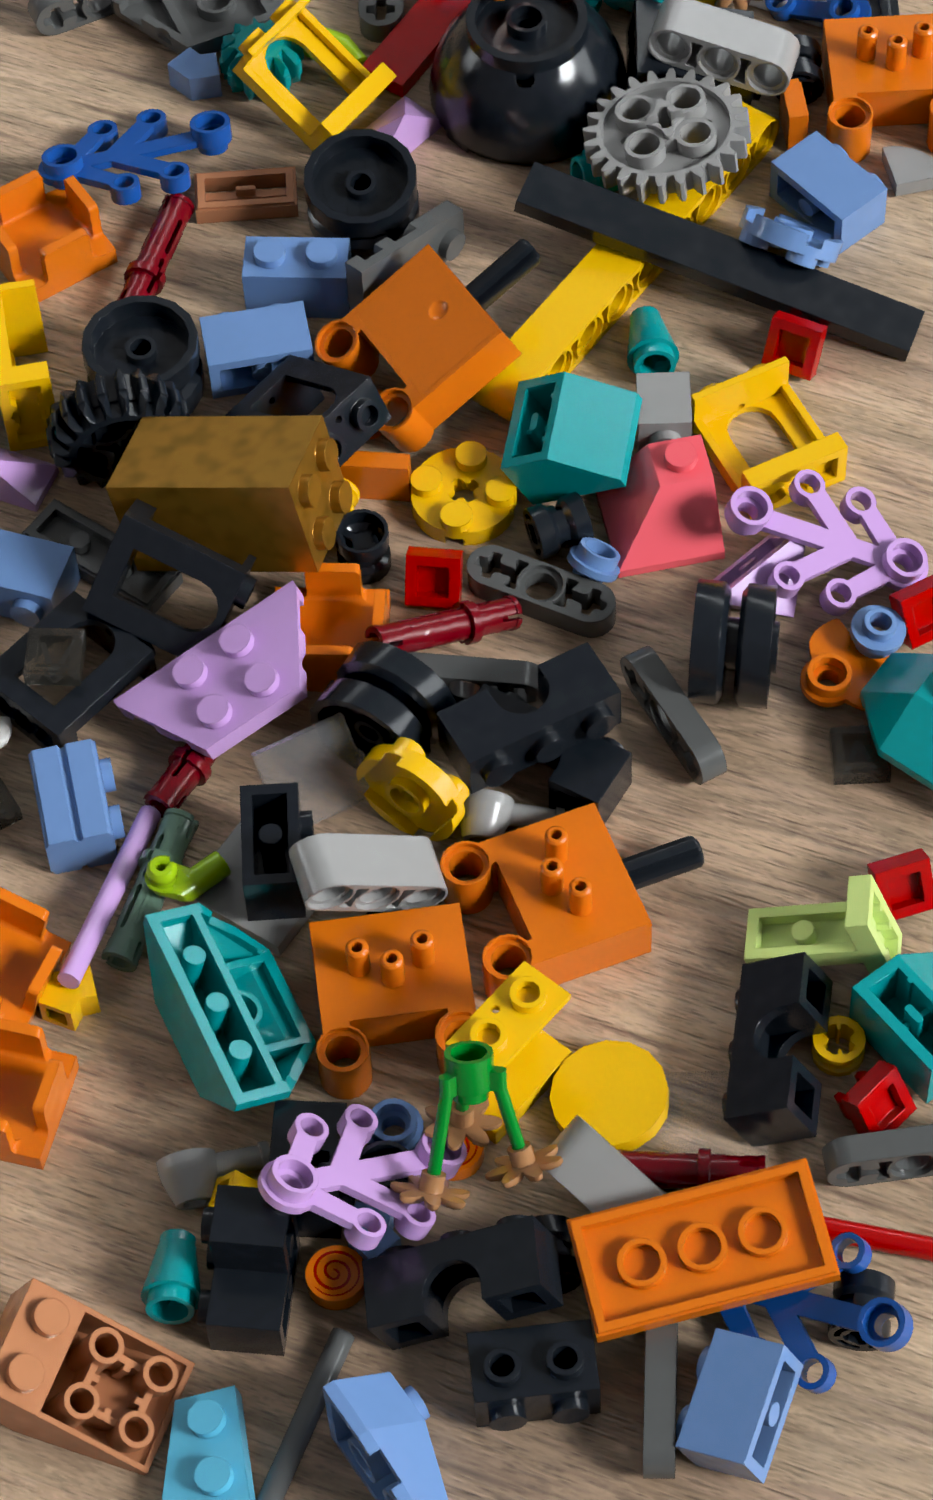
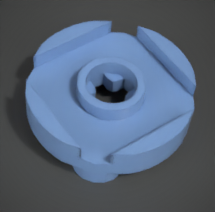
[738,205,844,269]

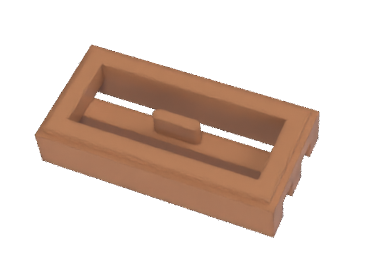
[194,166,299,224]

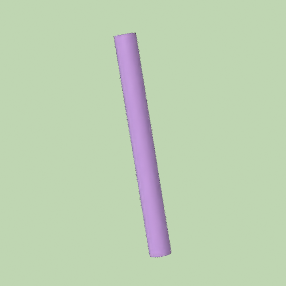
[57,805,161,989]

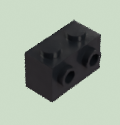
[240,782,314,921]
[466,1319,601,1431]

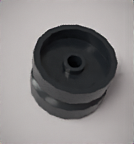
[304,129,420,260]
[81,296,205,414]
[688,579,780,709]
[310,640,456,769]

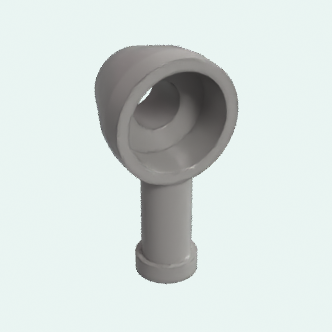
[459,789,565,843]
[156,1141,270,1210]

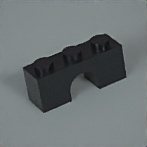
[436,642,621,794]
[477,683,632,824]
[722,952,833,1147]
[362,1215,564,1350]

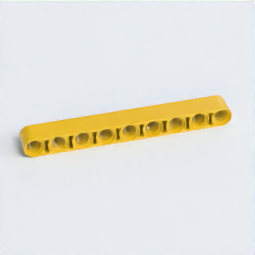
[472,101,780,421]

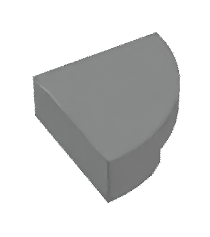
[882,146,933,197]

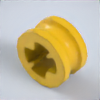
[811,1015,866,1077]

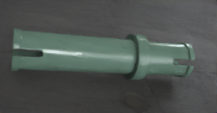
[101,808,199,972]

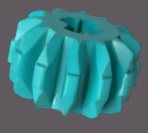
[219,17,304,101]

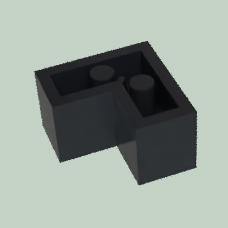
[197,1184,300,1356]

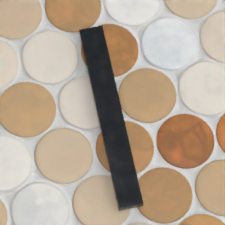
[514,162,925,361]

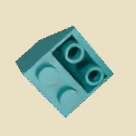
[500,372,642,505]
[849,952,933,1104]

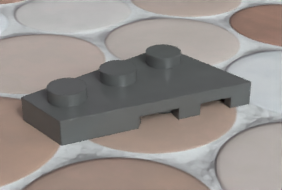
[345,200,466,311]

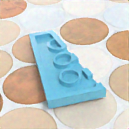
[162,1385,256,1500]

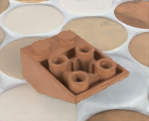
[0,1278,195,1476]

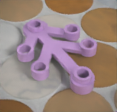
[724,469,929,616]
[257,1104,467,1251]

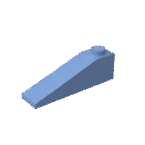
[323,1372,448,1500]

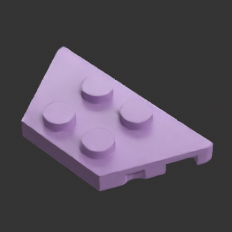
[113,580,308,760]

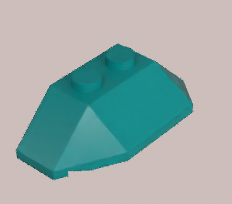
[859,653,933,790]
[143,903,316,1112]

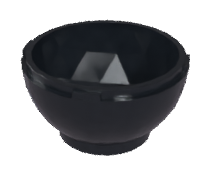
[429,0,627,166]

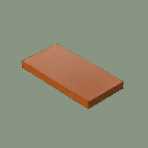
[566,1158,840,1343]

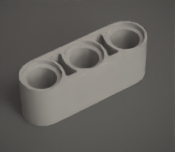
[648,0,800,96]
[289,833,448,912]
[546,1115,666,1213]

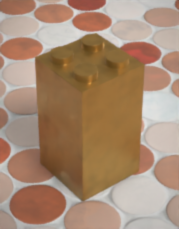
[105,415,352,572]

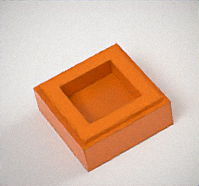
[779,78,809,150]

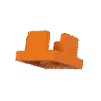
[0,170,118,302]
[274,563,391,692]
[0,887,71,1024]
[0,1018,79,1170]

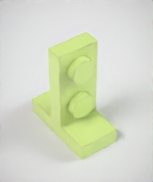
[744,874,902,974]

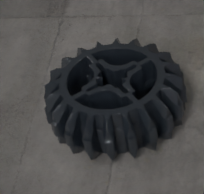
[45,368,190,488]

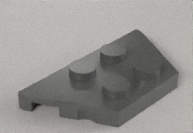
[111,0,284,54]

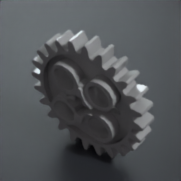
[583,68,751,204]

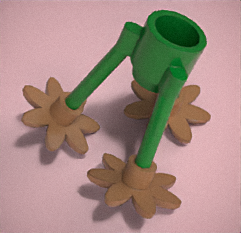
[390,1040,563,1212]

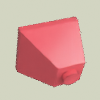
[595,434,725,578]

